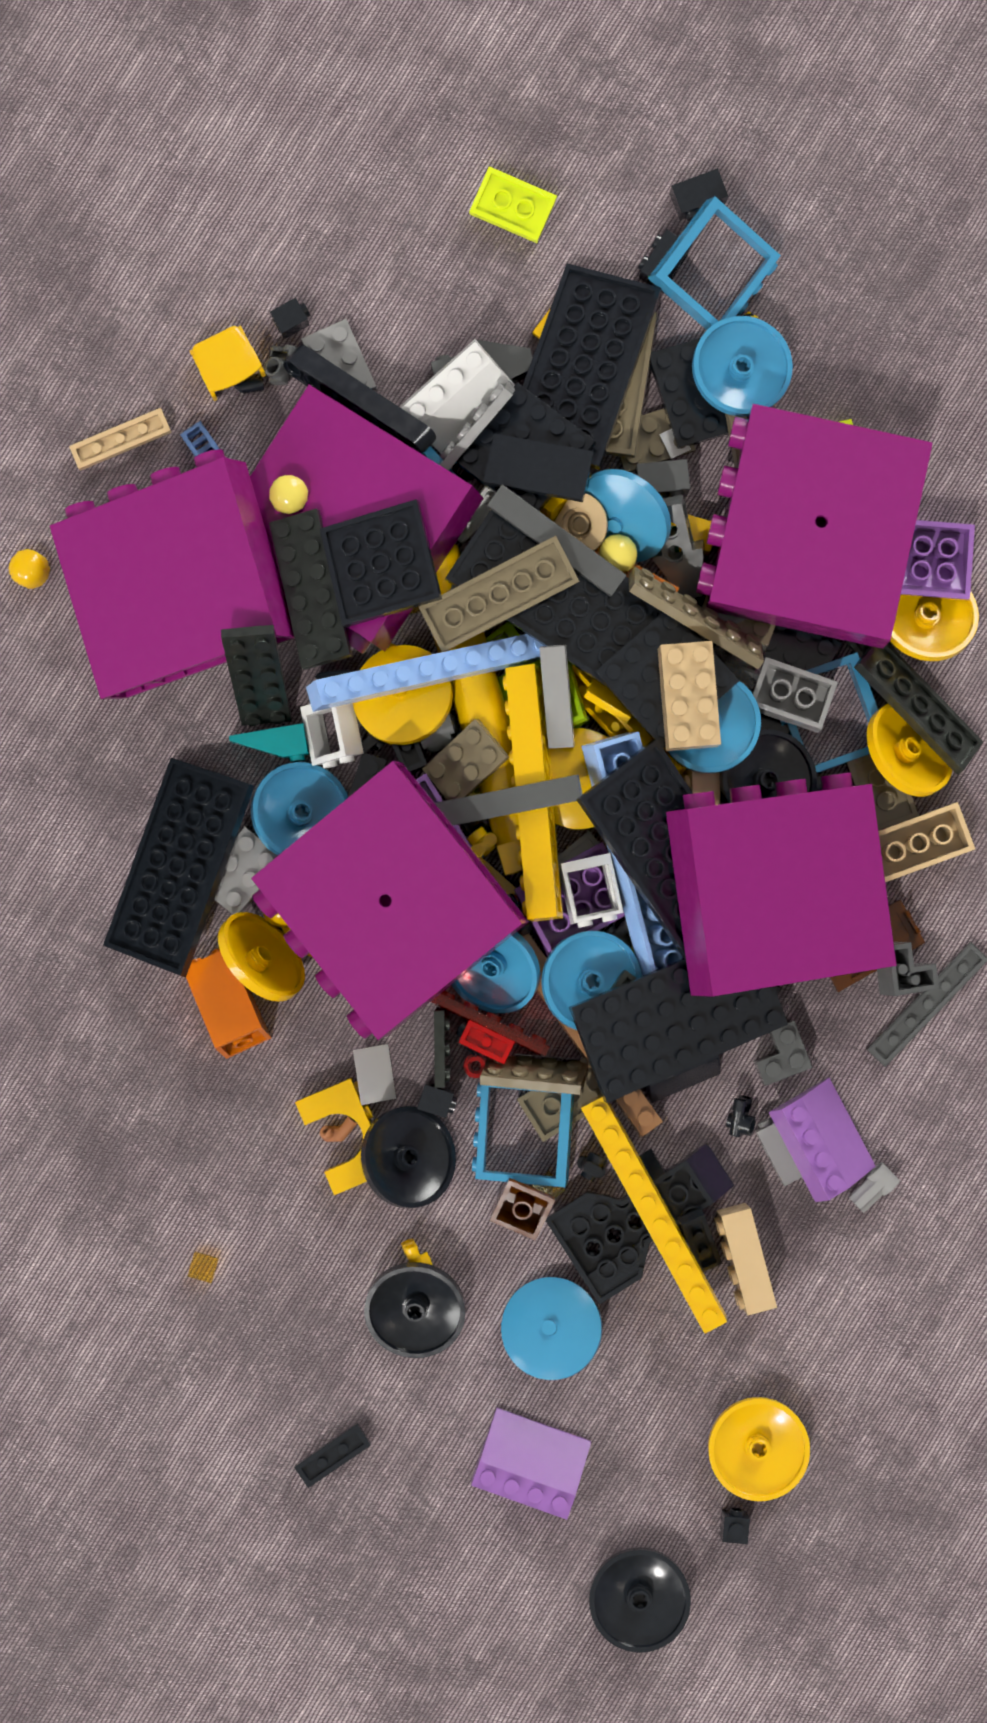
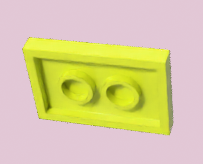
[469,167,557,243]

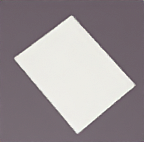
[353,1044,396,1105]

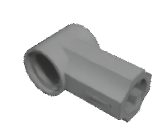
[848,1162,900,1213]

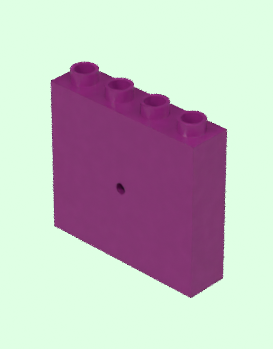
[250,385,484,654]
[696,404,933,649]
[49,449,295,699]
[251,761,529,1040]
[666,773,896,997]

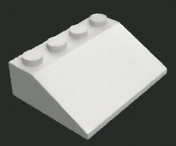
[400,339,515,454]

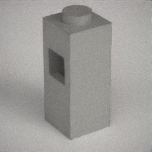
[754,1117,802,1186]

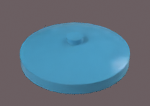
[692,316,793,417]
[586,469,671,562]
[665,681,761,774]
[251,762,348,856]
[541,931,642,1030]
[452,932,541,1014]
[501,1277,602,1380]

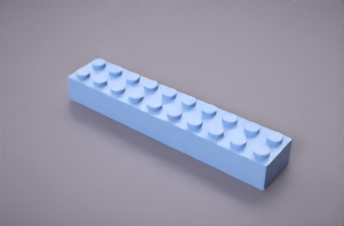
[581,732,683,976]

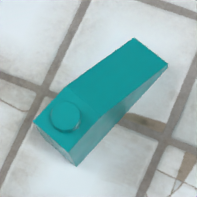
[229,723,310,762]

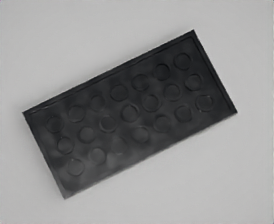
[523,263,662,470]
[445,510,662,688]
[576,739,693,961]
[103,758,255,977]
[569,958,788,1103]

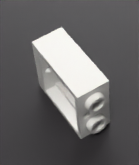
[300,703,364,769]
[559,853,624,928]

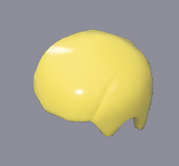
[269,475,308,514]
[599,534,637,574]

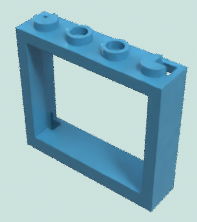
[648,196,781,330]
[780,652,878,773]
[472,1082,574,1187]

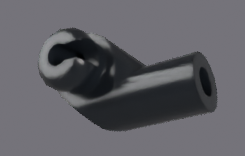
[233,378,264,394]

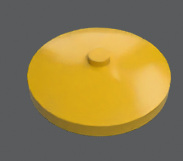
[890,591,979,661]
[353,645,453,745]
[867,704,952,797]
[547,728,608,830]
[218,912,305,1002]
[708,1397,810,1501]

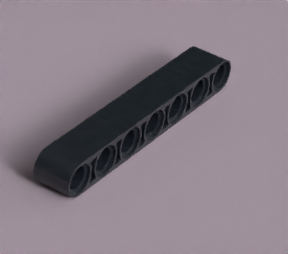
[283,345,436,455]

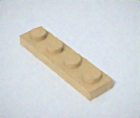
[69,408,172,471]

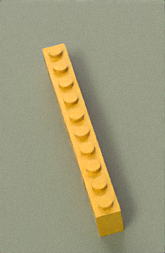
[503,664,563,922]
[581,1094,727,1334]

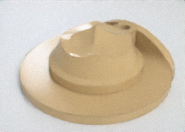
[553,493,608,551]

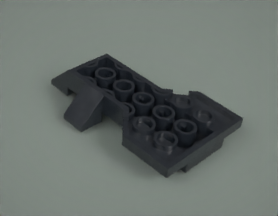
[546,1143,735,1305]

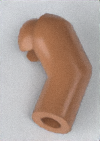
[320,1116,357,1142]

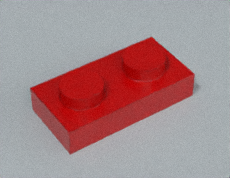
[458,1020,515,1065]

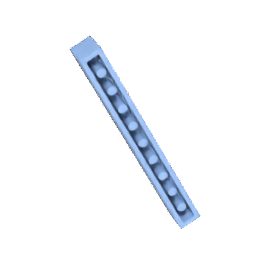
[306,634,544,712]

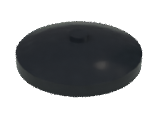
[719,729,817,804]
[361,1106,456,1209]
[364,1262,466,1358]
[589,1547,691,1653]

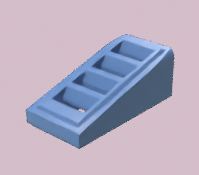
[180,421,226,458]

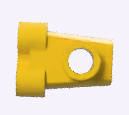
[467,826,497,858]
[401,1239,432,1265]

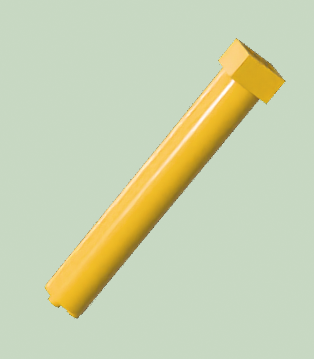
[432,544,523,876]

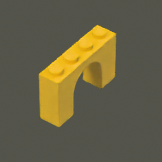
[295,1077,374,1195]

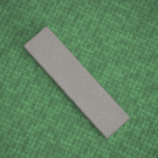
[539,645,575,749]

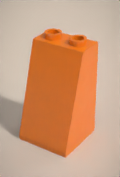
[186,948,272,1059]

